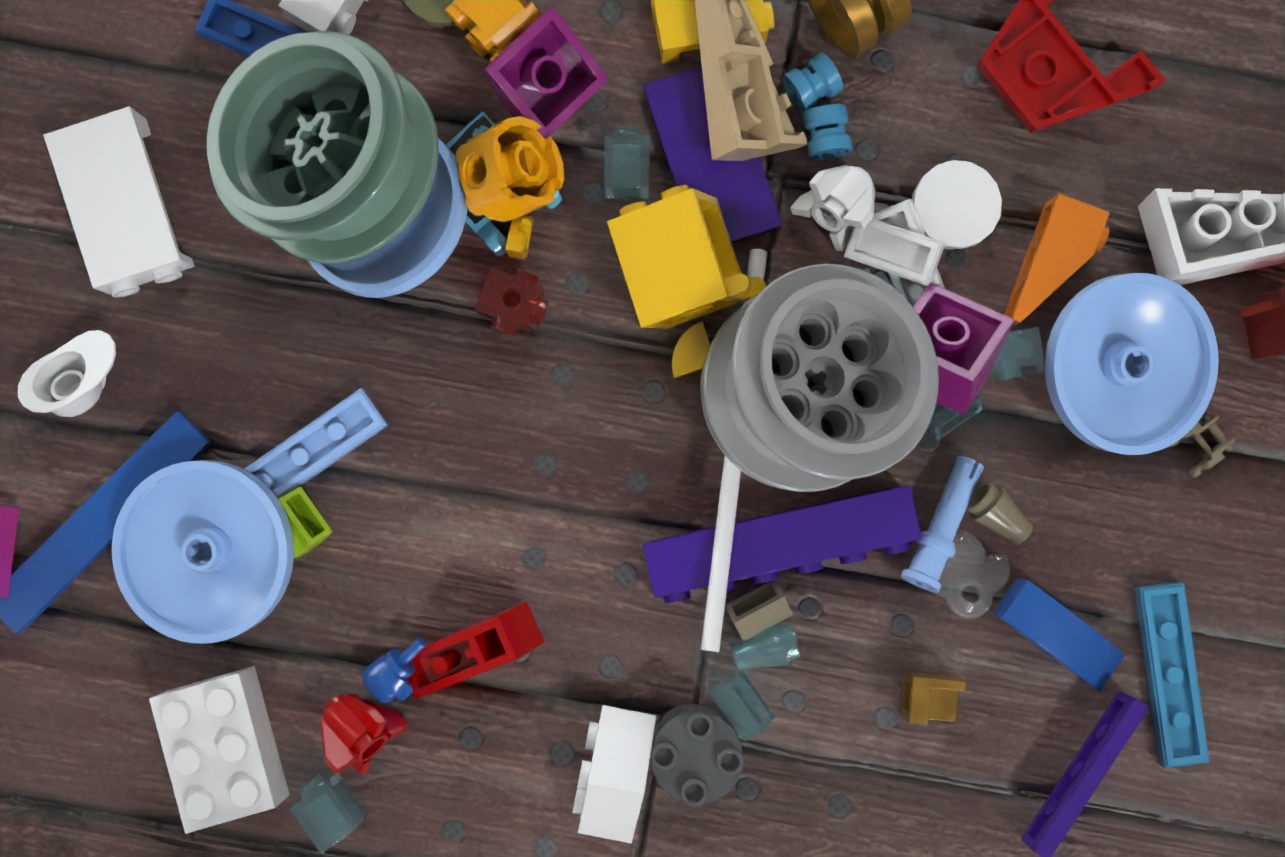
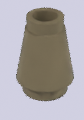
[966,481,1033,545]

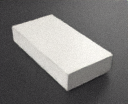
[844,218,946,286]

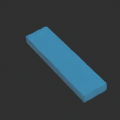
[1134,582,1210,768]

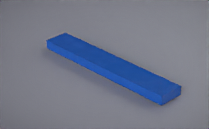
[0,411,213,634]

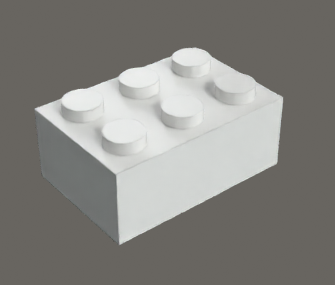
[149,665,290,834]

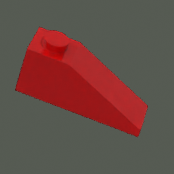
[407,601,545,699]

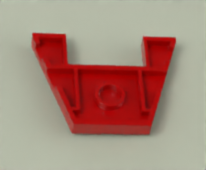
[976,0,1166,134]

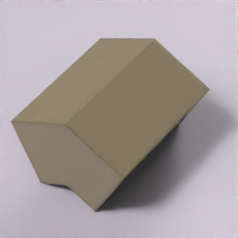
[725,580,793,641]

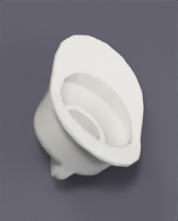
[18,330,116,417]

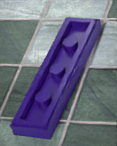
[1022,692,1149,857]

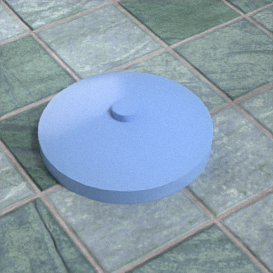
[308,138,468,298]
[1045,273,1219,455]
[112,460,294,644]

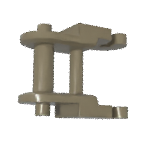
[1169,414,1236,478]

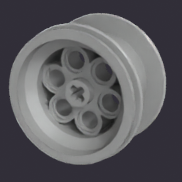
[700,264,939,492]

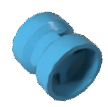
[782,52,843,114]
[803,104,853,161]

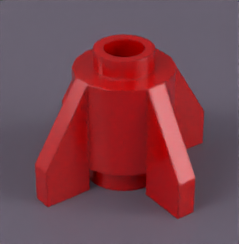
[320,693,409,776]

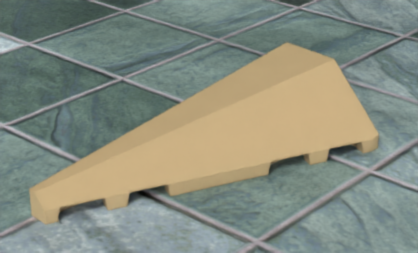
[695,0,807,161]

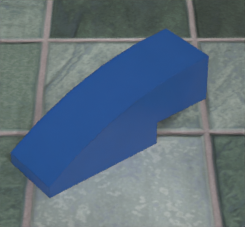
[992,578,1125,692]

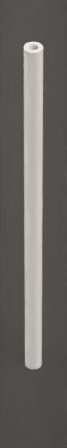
[701,249,767,652]

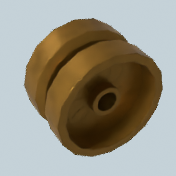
[807,0,912,58]

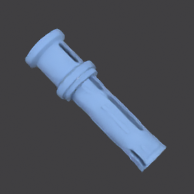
[901,456,984,593]

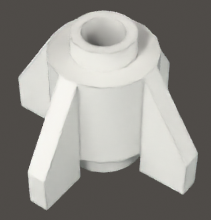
[790,165,875,252]

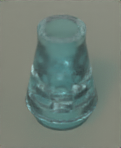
[731,623,801,671]

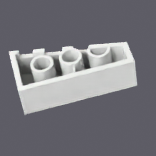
[1138,188,1285,285]

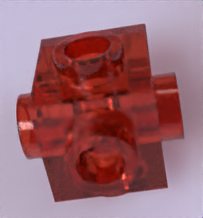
[474,267,549,337]

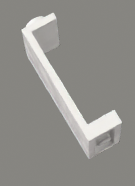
[43,106,195,297]

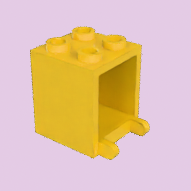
[607,185,766,329]

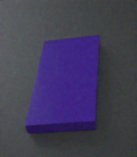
[643,66,782,244]

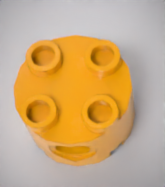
[445,0,542,62]
[456,116,564,222]

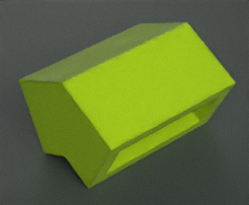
[278,486,333,558]

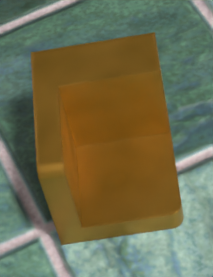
[901,671,967,725]

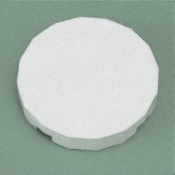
[912,160,1002,250]

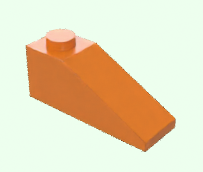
[1004,193,1110,326]

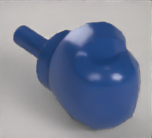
[363,637,426,703]

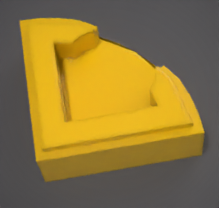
[505,215,534,260]
[672,322,710,379]

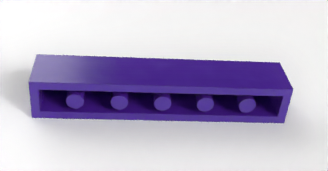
[642,485,922,603]

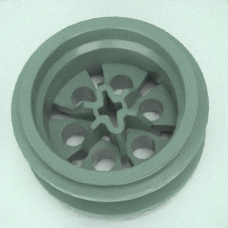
[207,31,439,263]

